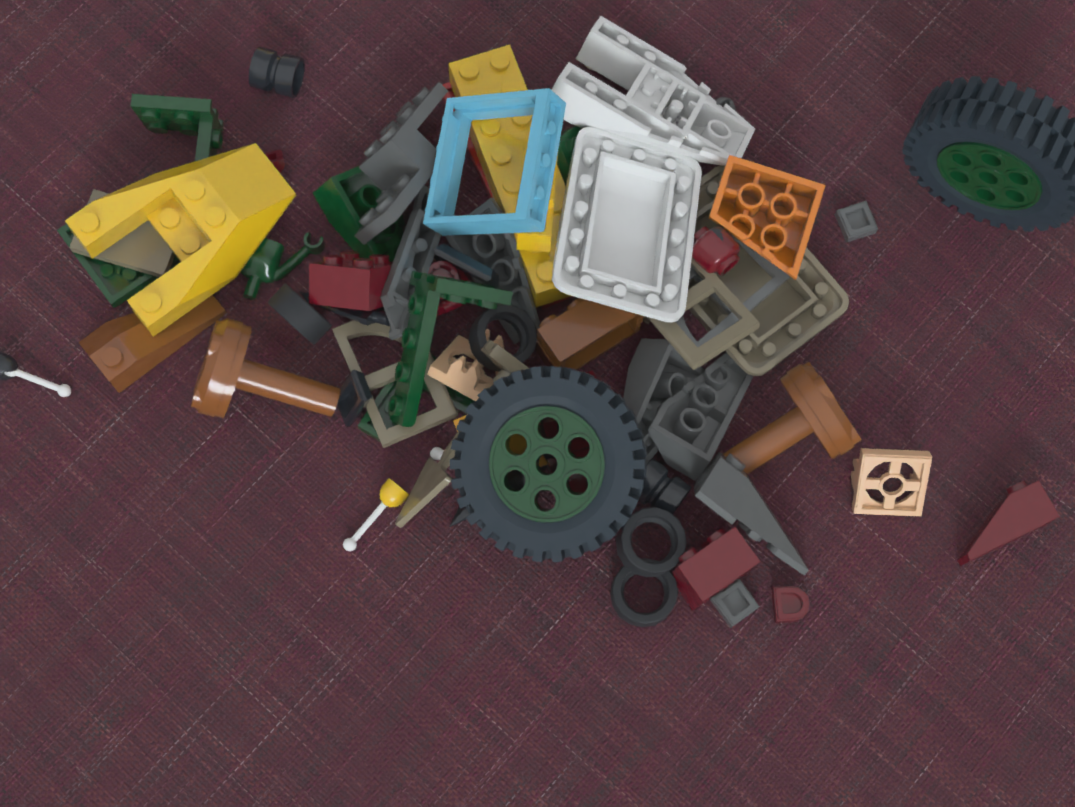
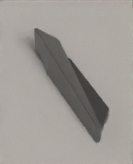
[380,185,441,340]

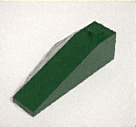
[313,166,405,261]

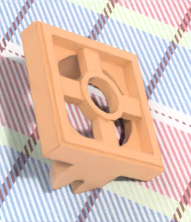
[427,329,504,401]
[851,448,932,516]

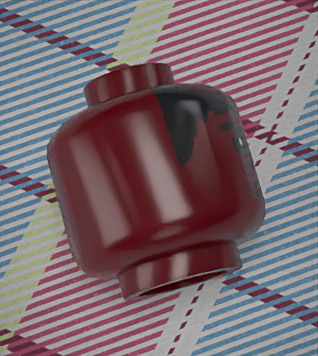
[692,226,740,276]

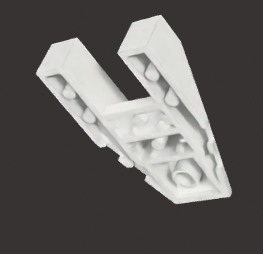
[552,16,755,166]

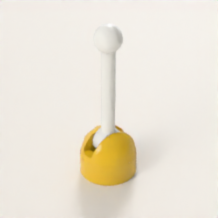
[343,478,409,551]

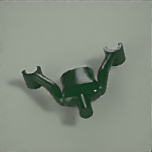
[240,232,325,300]

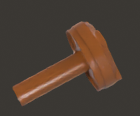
[190,318,340,418]
[710,362,862,474]

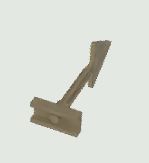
[395,340,530,528]

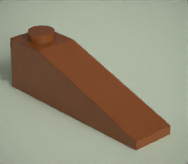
[79,295,227,393]

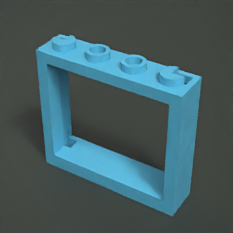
[423,88,566,236]

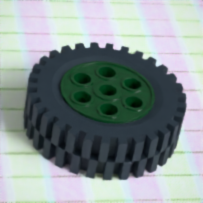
[902,76,1075,232]
[450,366,647,562]

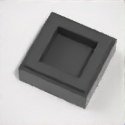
[834,201,878,243]
[710,579,760,628]

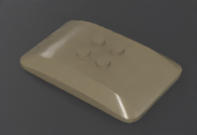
[688,165,849,376]

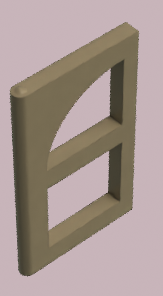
[648,258,760,370]
[332,320,458,448]

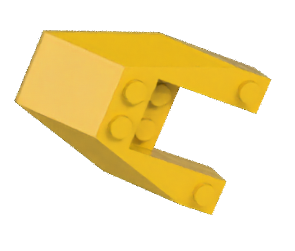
[65,143,296,337]

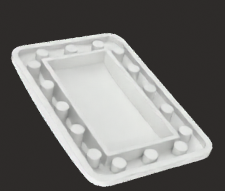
[552,127,702,323]

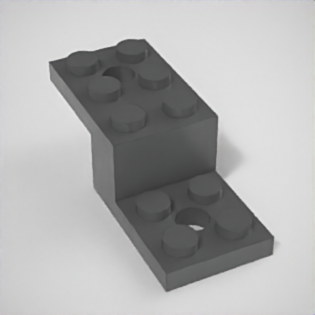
[354,82,448,245]

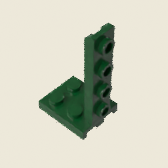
[130,94,224,161]
[388,271,513,427]

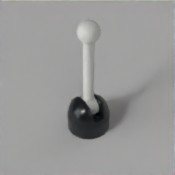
[0,352,71,397]

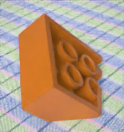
[709,155,826,280]

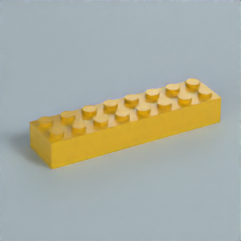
[449,45,571,307]

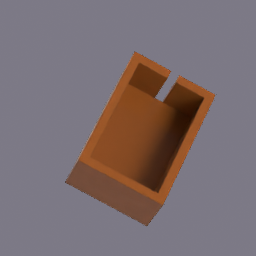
[536,298,643,370]

